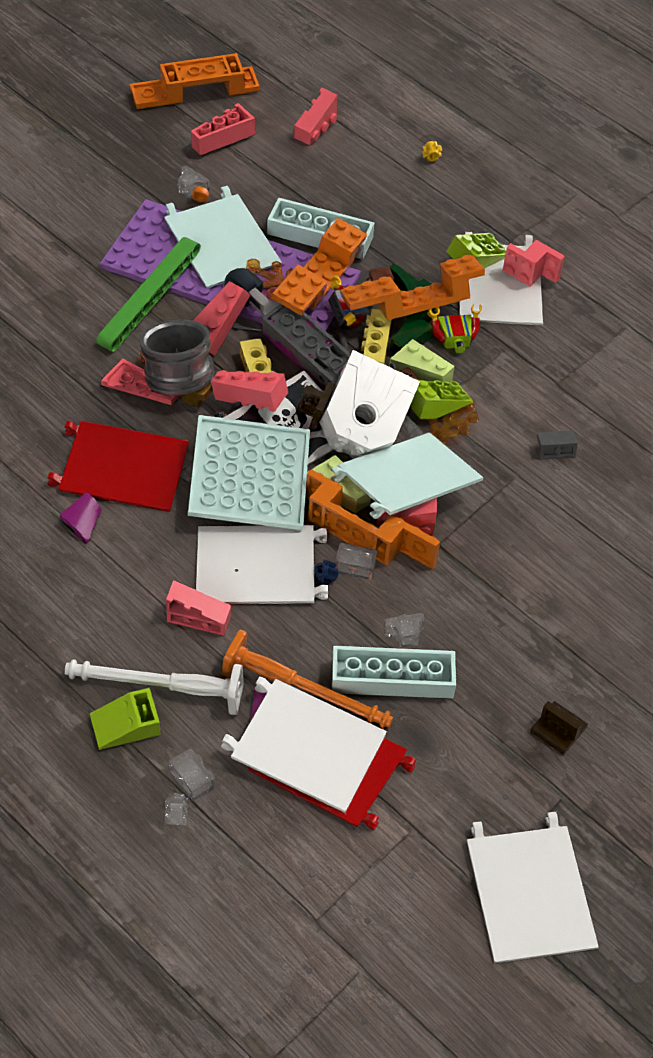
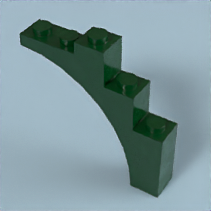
[389,264,434,354]

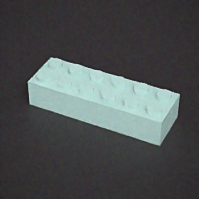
[267,198,374,260]
[332,646,456,699]

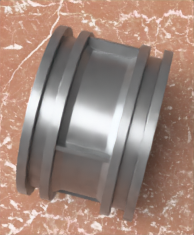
[140,319,214,395]

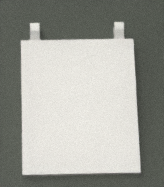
[459,232,543,325]
[196,525,328,604]
[221,677,387,813]
[467,812,598,964]

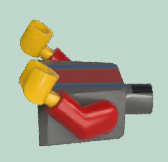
[328,276,373,328]

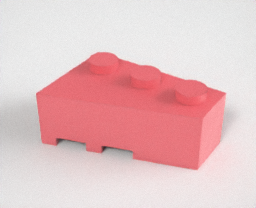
[294,88,338,145]
[376,498,437,535]
[166,580,231,636]

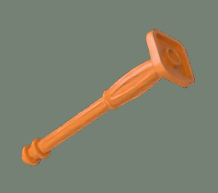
[222,629,393,729]

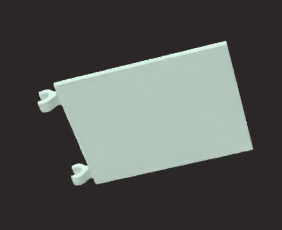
[164,186,282,289]
[331,432,483,519]

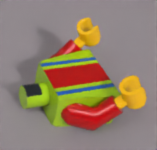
[427,304,482,353]

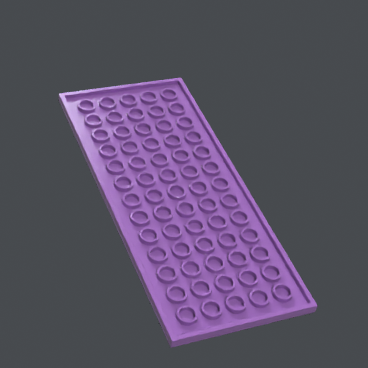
[100,199,361,332]

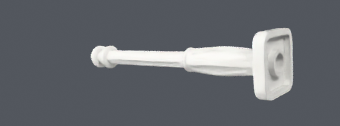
[65,659,244,715]

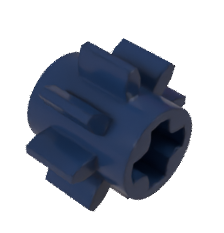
[314,559,339,585]

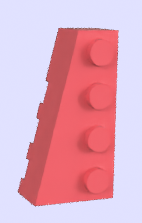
[191,103,256,155]
[193,281,250,356]
[211,370,288,412]

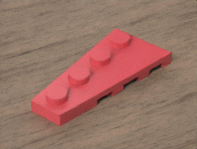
[101,358,180,405]

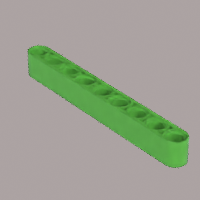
[97,236,201,352]

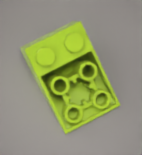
[446,233,506,269]
[410,380,473,419]
[90,688,160,750]

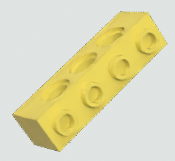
[360,309,392,364]
[239,338,274,373]

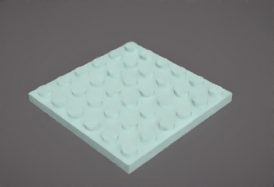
[188,415,310,530]

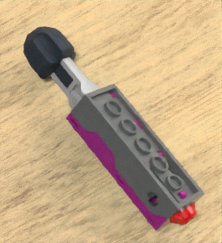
[223,268,351,394]

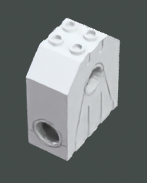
[319,350,420,459]

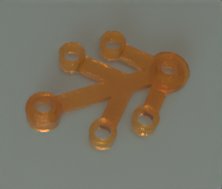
[246,258,293,300]
[427,396,479,444]

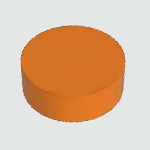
[192,186,209,202]

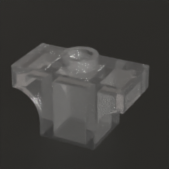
[178,165,210,198]
[383,612,425,648]
[164,793,190,826]

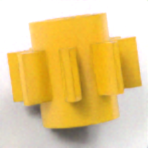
[422,141,442,161]

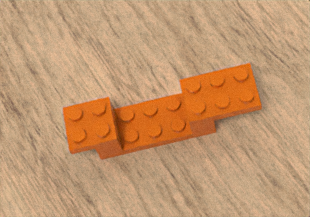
[130,53,260,109]
[271,218,367,316]
[340,255,485,320]
[306,469,440,569]

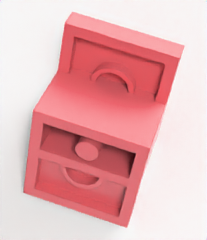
[502,240,565,287]

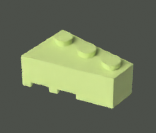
[389,339,455,382]
[306,455,371,513]

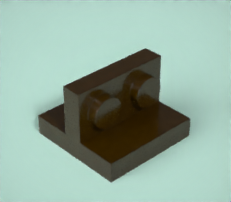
[297,381,335,431]
[530,701,588,755]

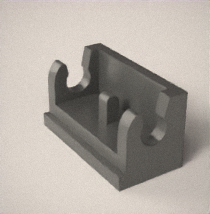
[536,430,578,460]

